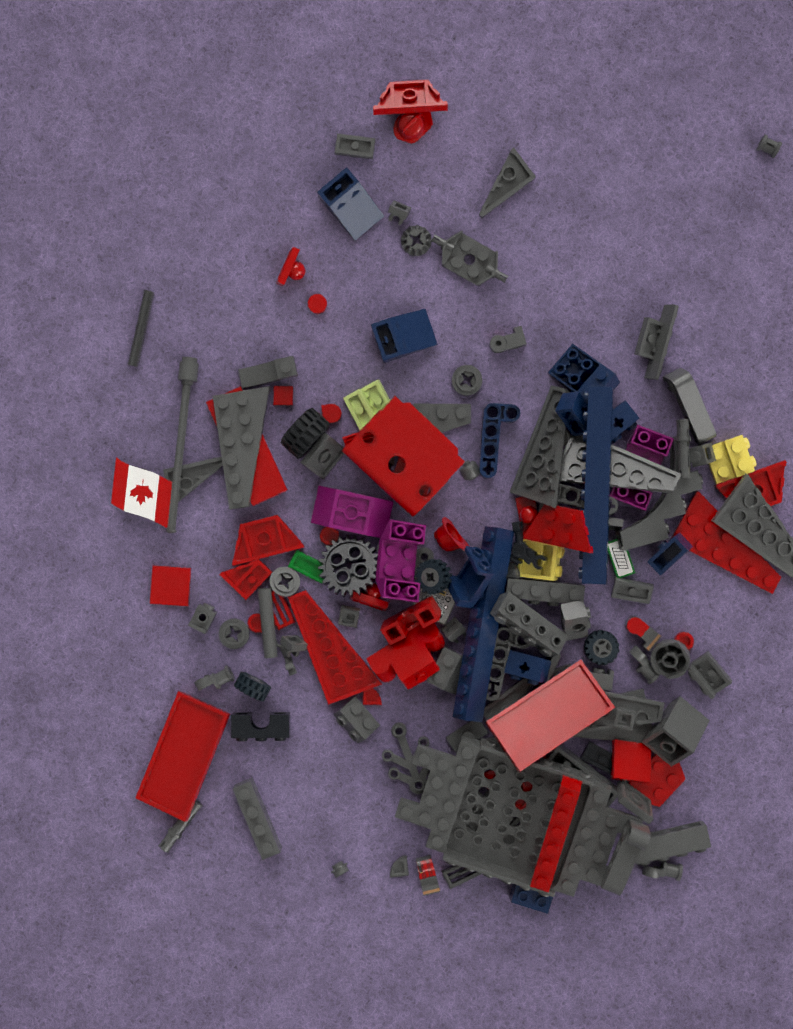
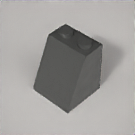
[642,696,710,767]

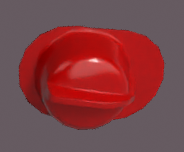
[393,112,433,144]
[434,517,469,552]

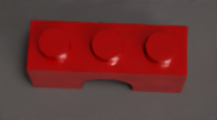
[380,595,442,645]

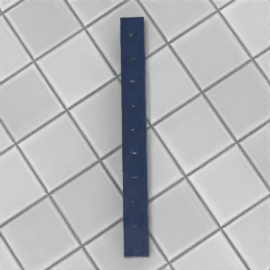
[578,386,613,585]
[452,526,514,722]

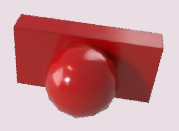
[276,247,306,286]
[515,497,538,536]
[350,583,389,612]

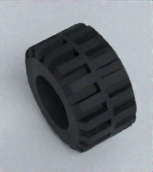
[280,408,330,459]

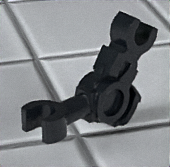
[510,521,548,570]

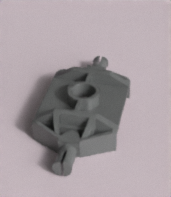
[431,231,508,286]

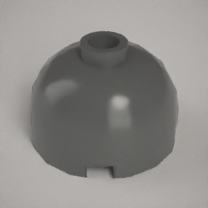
[650,639,690,679]

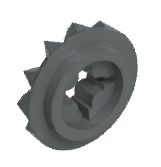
[401,225,431,256]
[452,365,482,396]
[269,567,300,597]
[219,618,250,649]

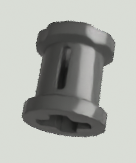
[756,134,782,158]

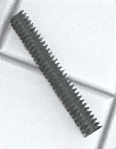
[128,290,154,367]

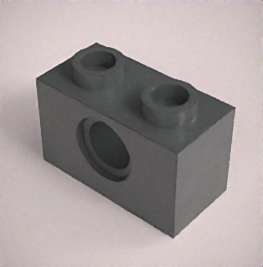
[560,600,591,641]

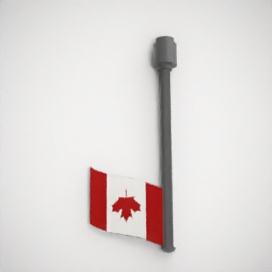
[111,357,199,534]

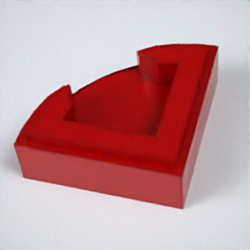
[363,688,382,705]

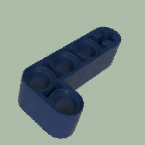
[479,403,521,479]

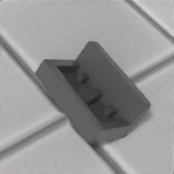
[687,651,732,699]
[334,696,380,743]

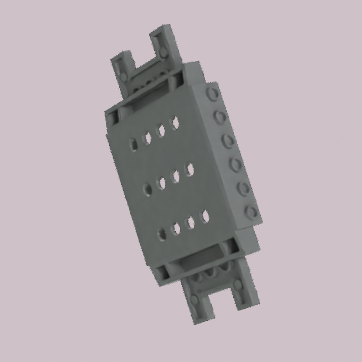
[395,736,643,897]

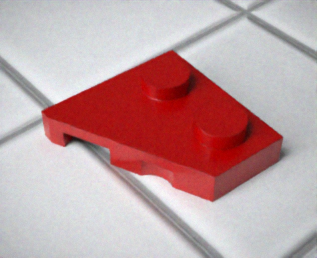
[219,559,272,600]

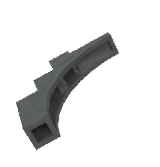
[615,436,703,550]

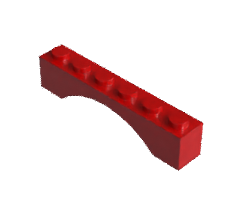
[530,775,582,893]

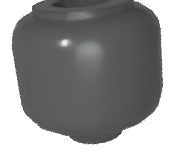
[460,460,480,481]

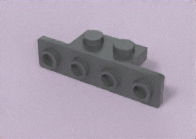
[634,304,679,380]

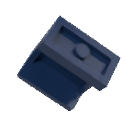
[448,546,495,609]

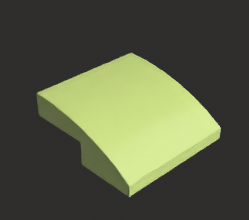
[343,380,390,430]

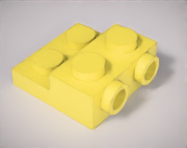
[705,435,757,484]
[518,539,565,581]

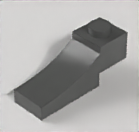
[238,356,298,389]

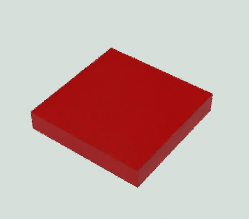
[150,565,192,606]
[611,739,651,784]

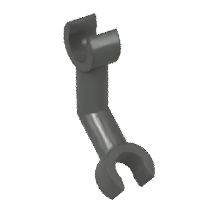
[276,635,297,676]

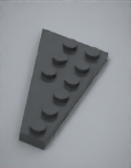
[711,473,793,578]

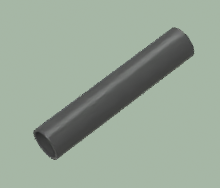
[258,588,278,658]

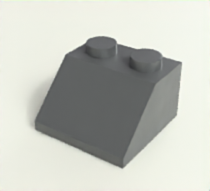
[426,645,463,695]

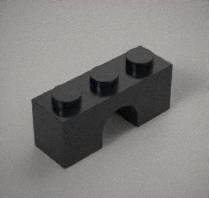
[231,712,290,741]

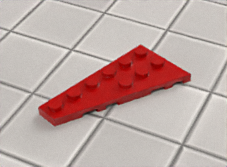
[670,490,781,594]
[288,590,382,705]

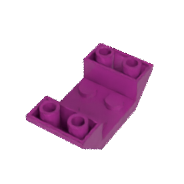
[610,425,674,511]
[311,486,393,538]
[375,520,426,603]

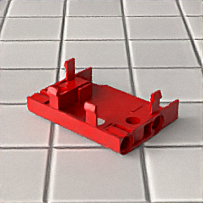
[341,395,465,517]

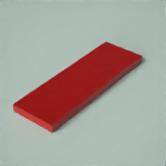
[206,386,288,506]

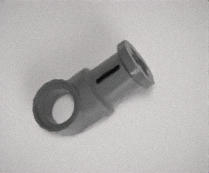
[629,645,661,684]
[194,665,235,691]
[642,861,683,881]

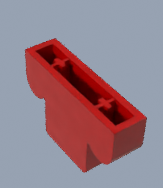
[366,623,445,690]

